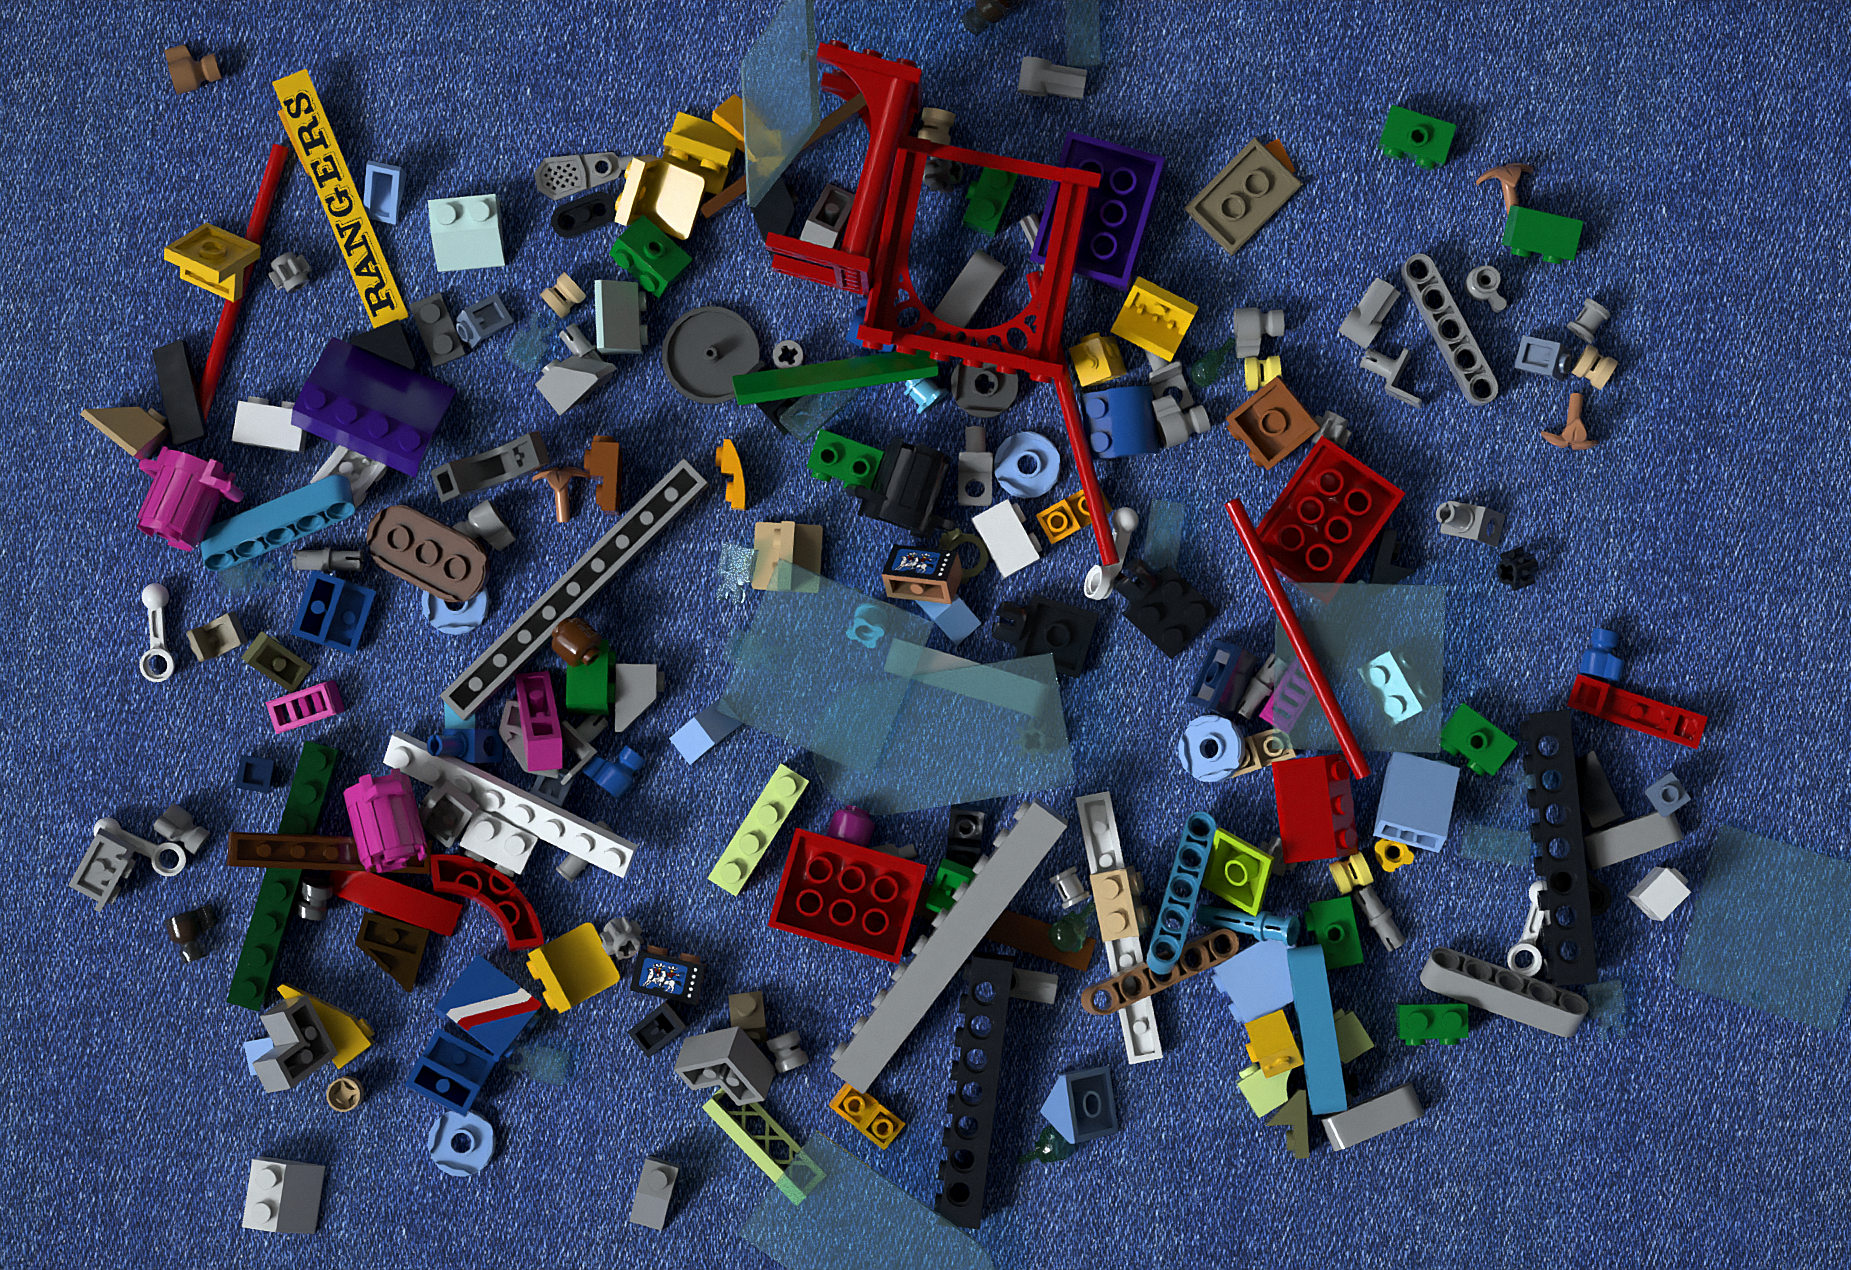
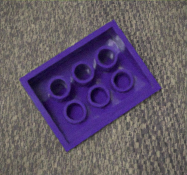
[1029,131,1168,293]
[291,336,457,478]

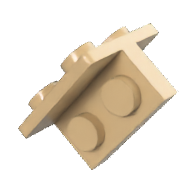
[752,521,823,593]
[1089,865,1151,942]

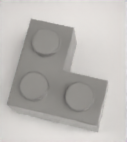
[252,995,338,1093]
[674,1026,776,1106]

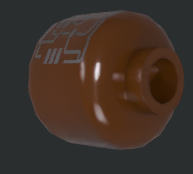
[551,617,602,667]

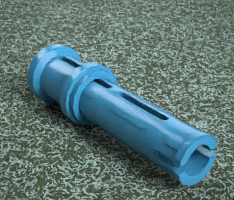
[1196,904,1300,947]

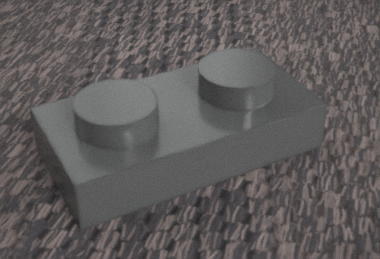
[409,292,467,368]

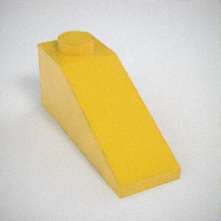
[277,983,376,1069]

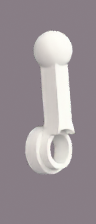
[1084,507,1139,600]
[140,583,175,682]
[93,817,186,876]
[1507,880,1555,977]

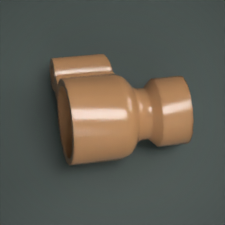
[164,44,222,95]

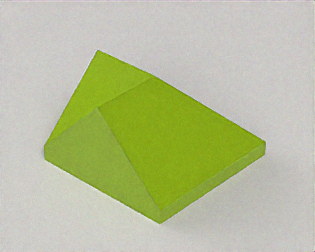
[1202,827,1275,917]

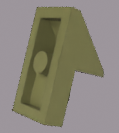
[241,631,312,693]
[1264,1087,1309,1159]

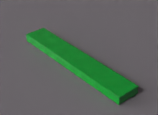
[732,349,938,405]

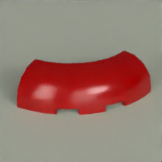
[430,854,544,952]

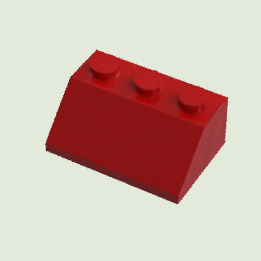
[1272,753,1359,864]

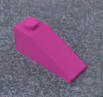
[515,671,562,772]

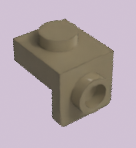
[187,611,248,662]
[728,991,768,1046]

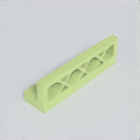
[702,1087,827,1205]

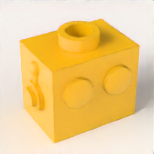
[1069,332,1127,387]
[1244,1009,1304,1079]

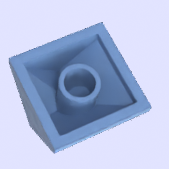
[1040,1066,1119,1144]

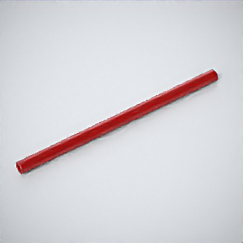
[198,144,289,423]
[1026,271,1120,566]
[1224,497,1372,780]

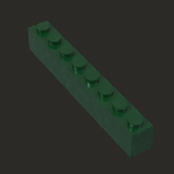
[226,740,344,1012]

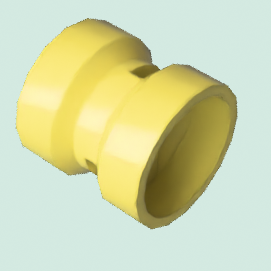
[1244,355,1282,391]
[1329,851,1374,895]

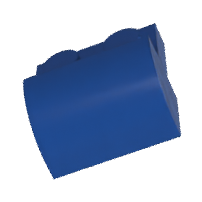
[1080,386,1159,461]
[290,569,376,655]
[404,1027,496,1118]

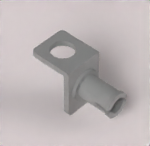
[1360,347,1423,410]
[1143,348,1194,411]
[958,426,993,506]
[1436,501,1505,547]
[560,715,608,786]

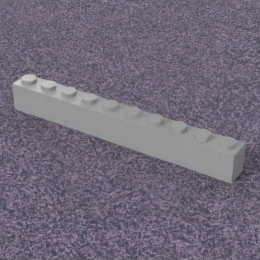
[439,458,709,721]
[830,796,1068,1094]

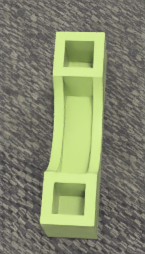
[707,763,810,896]
[1235,1008,1375,1118]

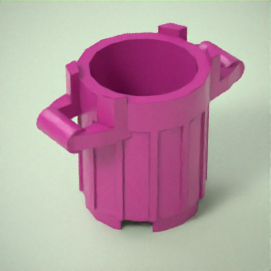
[137,446,244,552]
[343,768,427,873]

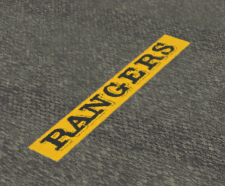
[272,69,409,328]

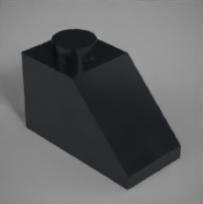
[745,178,799,260]

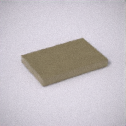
[1184,137,1303,257]

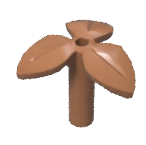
[1476,163,1533,217]
[1541,393,1599,450]
[532,467,591,522]

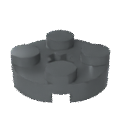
[951,358,1018,419]

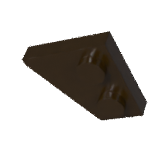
[355,911,431,993]

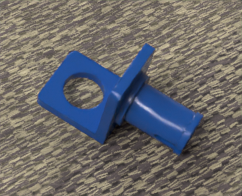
[427,729,503,763]

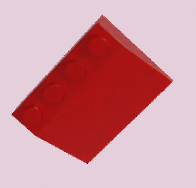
[1255,435,1406,607]
[768,827,927,964]

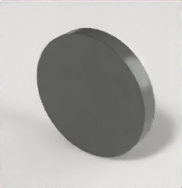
[662,306,760,405]

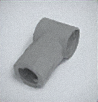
[1017,57,1087,100]
[1338,278,1401,350]
[990,967,1058,1004]

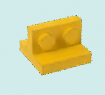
[662,111,737,196]
[164,222,261,302]
[1110,276,1199,362]

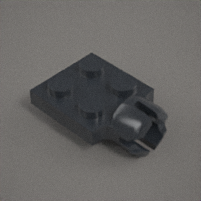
[1113,558,1218,660]
[991,594,1099,679]

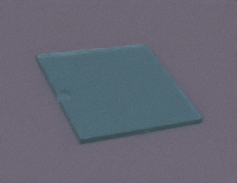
[741,0,820,207]
[716,558,934,776]
[1272,580,1446,753]
[1673,824,1851,1033]

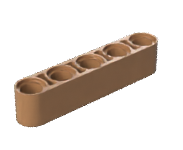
[1081,929,1239,1015]

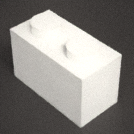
[232,396,307,454]
[972,499,1042,579]
[1627,867,1691,921]

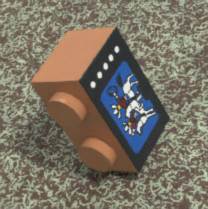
[882,544,963,604]
[630,945,707,1006]

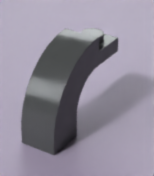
[431,430,550,503]

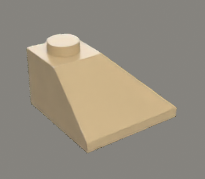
[80,407,170,460]

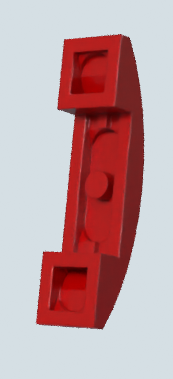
[1567,674,1708,749]
[328,870,463,937]

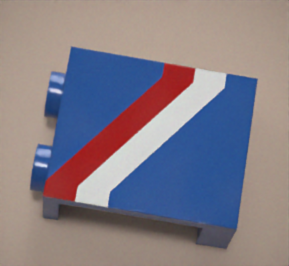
[434,954,542,1062]

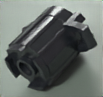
[845,436,956,541]

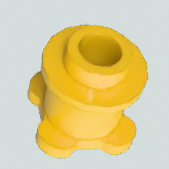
[1374,838,1414,872]

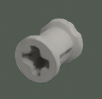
[1567,298,1611,343]
[773,340,804,369]
[1049,866,1091,909]

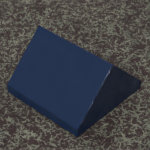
[1186,639,1259,720]

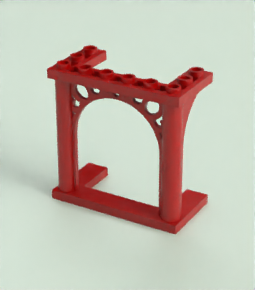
[765,40,922,297]
[856,134,1101,384]

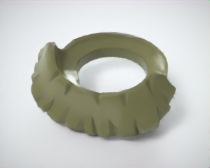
[938,528,988,585]

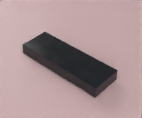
[152,340,209,447]

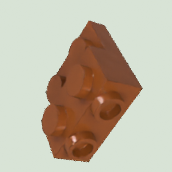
[1225,375,1321,470]
[584,435,624,515]

